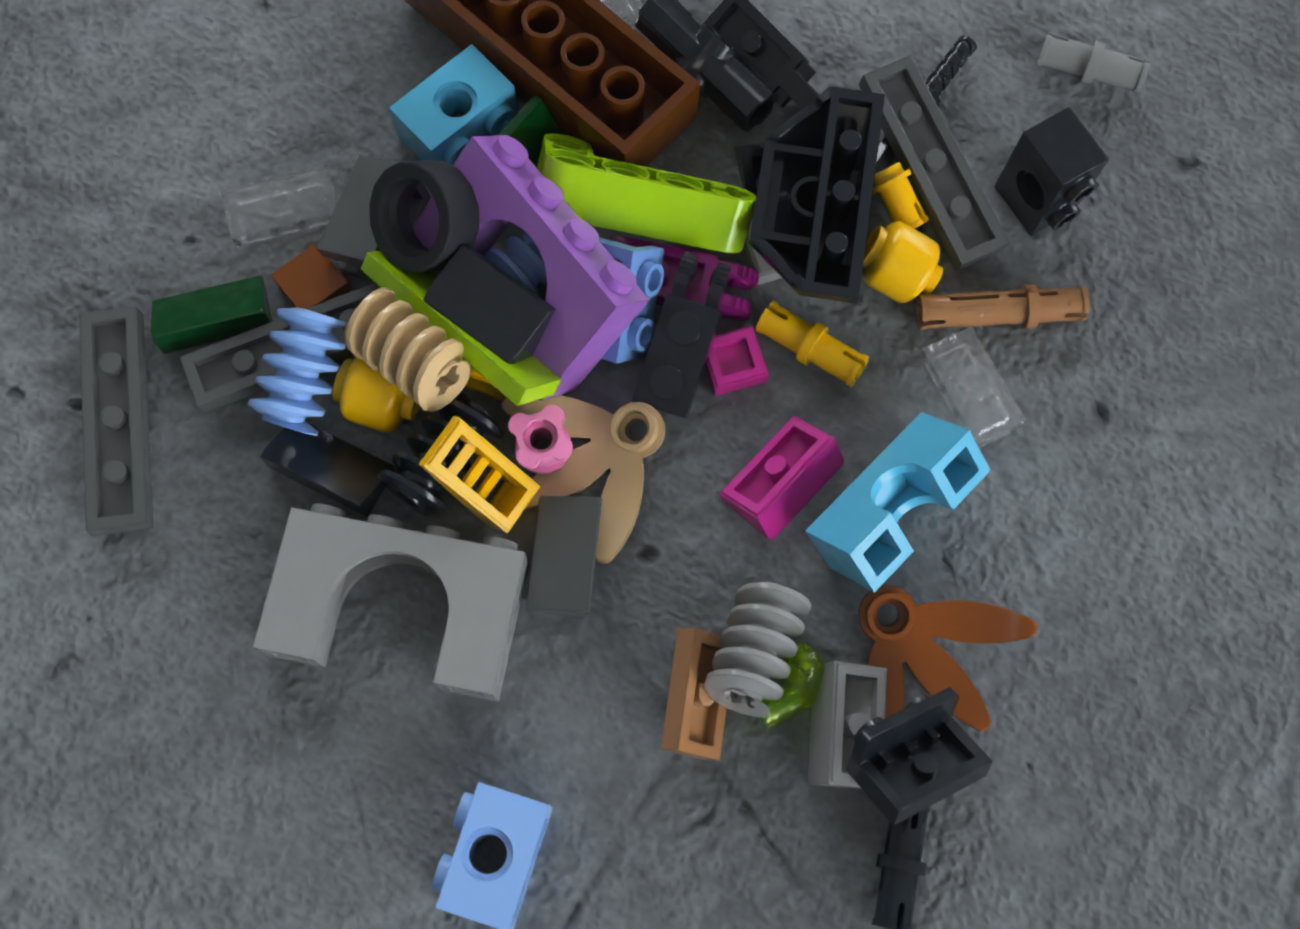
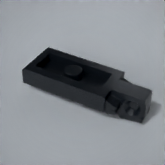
[702,0,820,109]

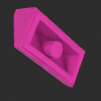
[719,416,844,540]

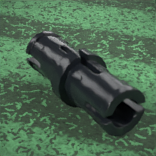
[872,806,931,929]

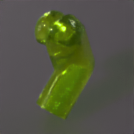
[760,643,824,729]

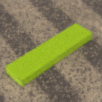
[361,250,562,406]

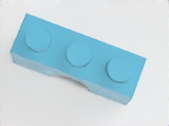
[805,412,991,593]

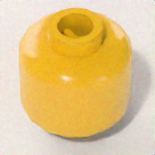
[861,221,943,304]
[332,357,420,433]

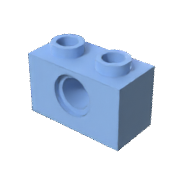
[431,782,553,929]

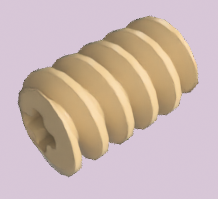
[343,287,471,412]

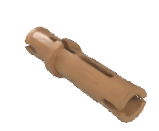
[915,284,1090,330]

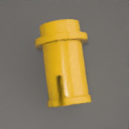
[872,161,930,229]

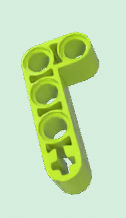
[537,133,756,253]

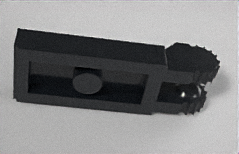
[632,252,732,419]

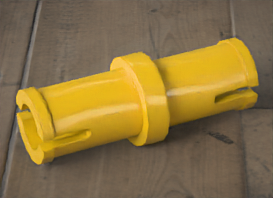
[755,300,870,387]

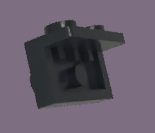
[846,687,993,826]

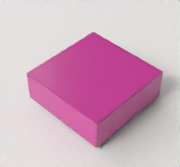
[705,326,769,396]

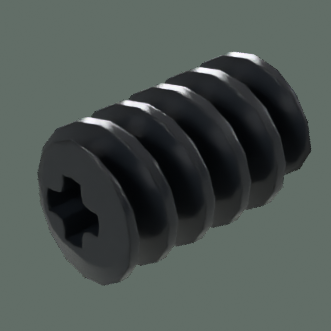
[378,392,504,516]

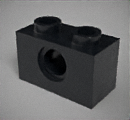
[994,107,1109,236]

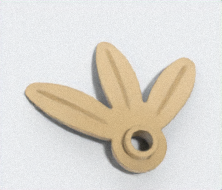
[501,395,665,564]

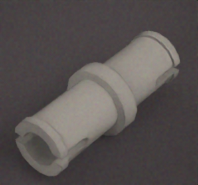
[1036,31,1151,94]

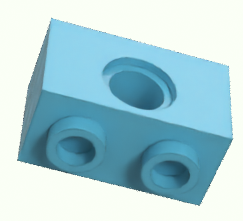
[389,44,518,166]

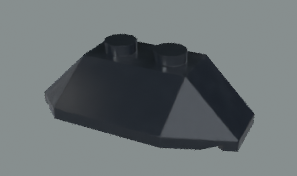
[749,86,885,304]

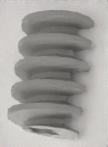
[704,582,812,717]

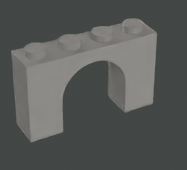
[253,504,529,702]

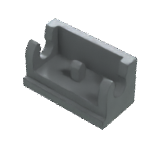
[317,155,431,282]

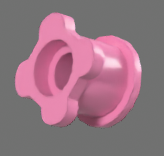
[508,404,573,474]

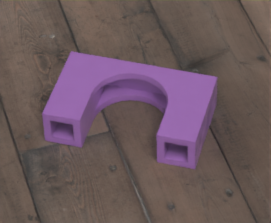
[413,135,649,401]

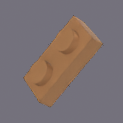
[661,628,726,760]

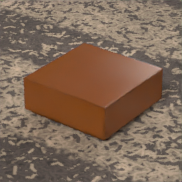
[271,243,352,309]

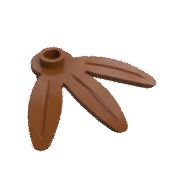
[858,585,1037,731]

